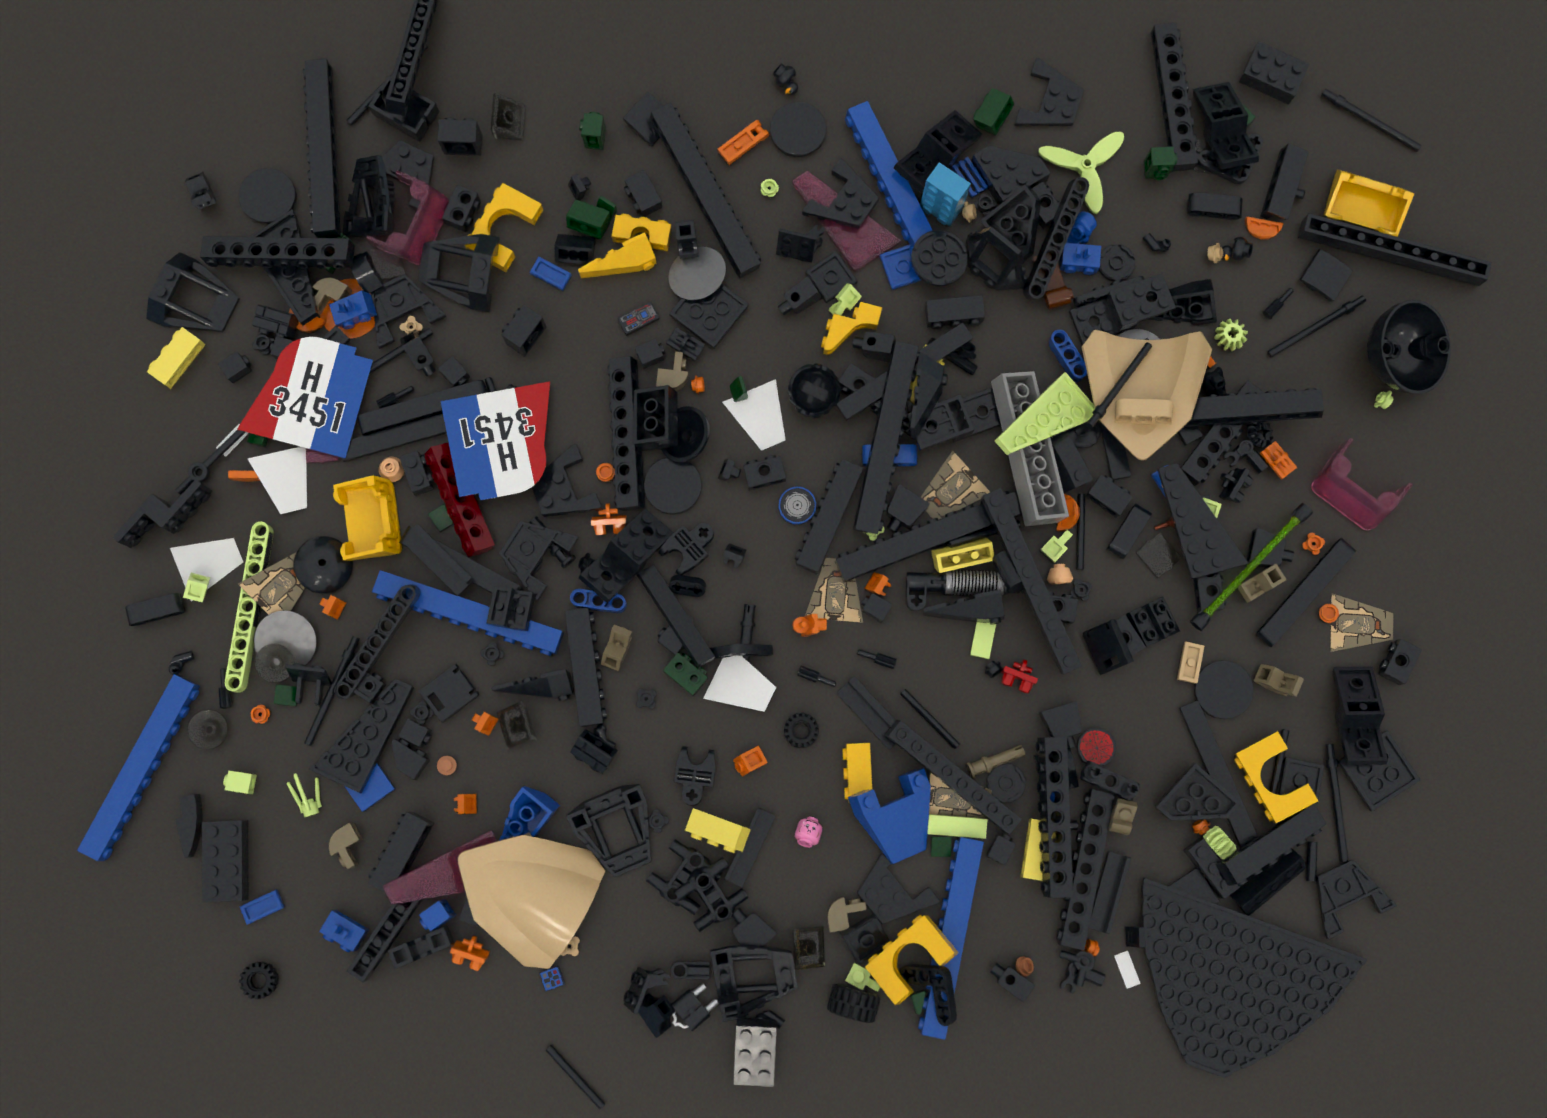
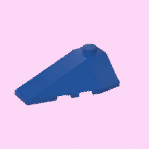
[499,786,560,841]

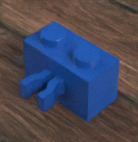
[1060,243,1101,275]
[329,290,377,329]
[319,910,370,953]

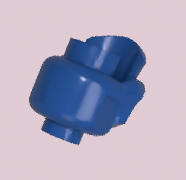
[1065,211,1097,244]

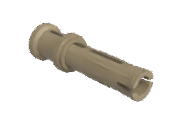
[966,744,1025,779]

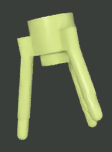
[287,773,322,818]

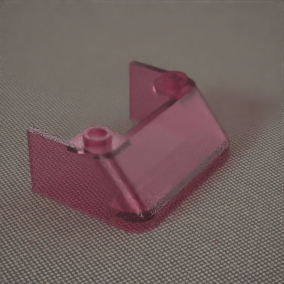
[367,170,449,265]
[1312,438,1413,531]

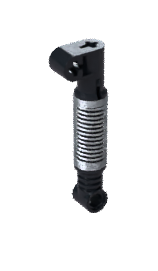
[906,570,1024,611]

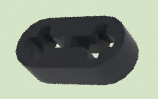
[669,575,706,597]

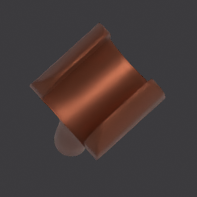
[1154,517,1175,531]

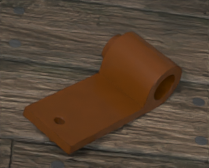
[1032,252,1074,310]

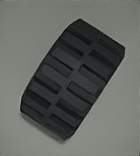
[827,984,881,1023]

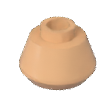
[379,457,405,482]
[1047,564,1073,584]

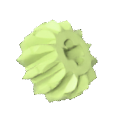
[1214,318,1248,351]
[1203,826,1237,860]

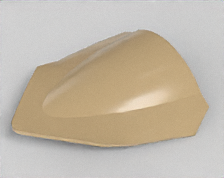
[1082,330,1212,460]
[458,835,605,969]

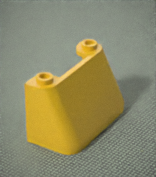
[1324,169,1414,237]
[333,475,402,561]

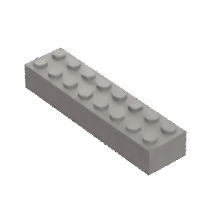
[991,371,1069,526]

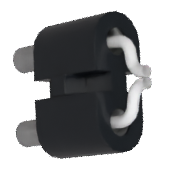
[671,983,719,1031]

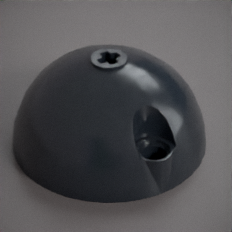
[1367,299,1451,394]

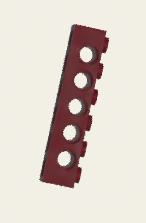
[424,442,495,558]

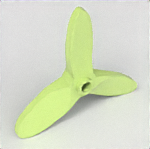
[1038,132,1124,214]

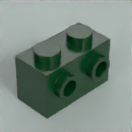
[973,88,1015,136]
[579,112,606,150]
[1144,147,1177,180]
[566,199,610,239]
[663,653,708,696]

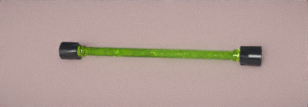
[1190,503,1313,631]

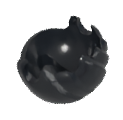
[788,363,841,418]

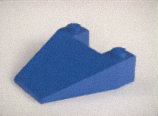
[848,768,931,864]

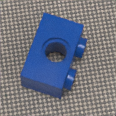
[419,899,457,931]

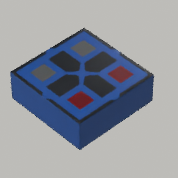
[539,966,565,992]

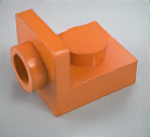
[733,746,768,777]

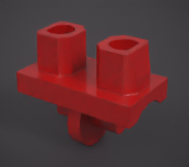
[1001,659,1038,694]

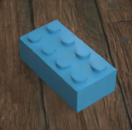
[920,163,971,226]

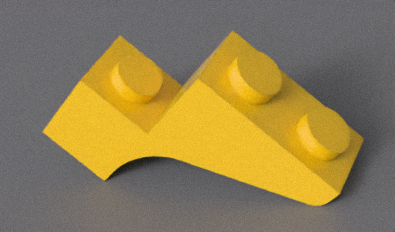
[821,302,882,355]

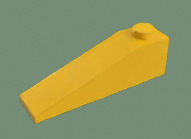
[578,232,657,278]

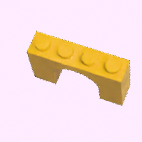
[465,183,544,272]
[1234,732,1318,824]
[865,915,958,1005]

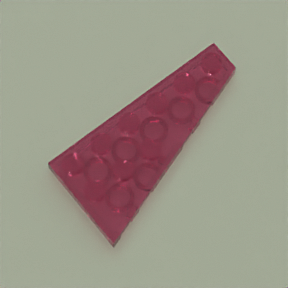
[792,171,901,273]
[383,830,496,904]

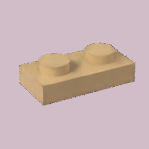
[1177,642,1205,684]

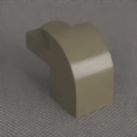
[312,278,352,315]
[656,352,689,391]
[1237,564,1287,603]
[601,625,632,671]
[1254,664,1304,697]
[1108,798,1138,835]
[329,823,363,869]
[827,897,866,932]

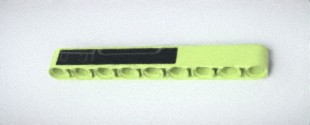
[225,521,274,693]

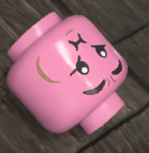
[795,817,823,848]

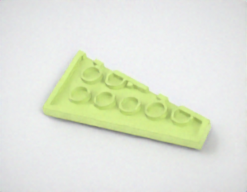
[994,372,1095,455]

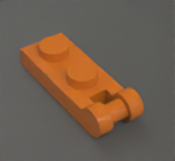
[718,120,770,165]

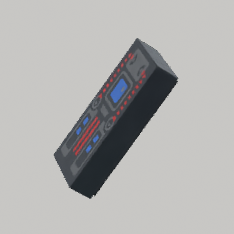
[617,301,660,336]

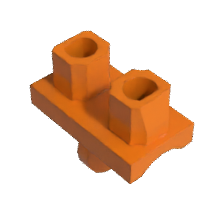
[1260,441,1297,480]
[591,503,627,535]
[792,614,827,637]
[450,935,490,971]

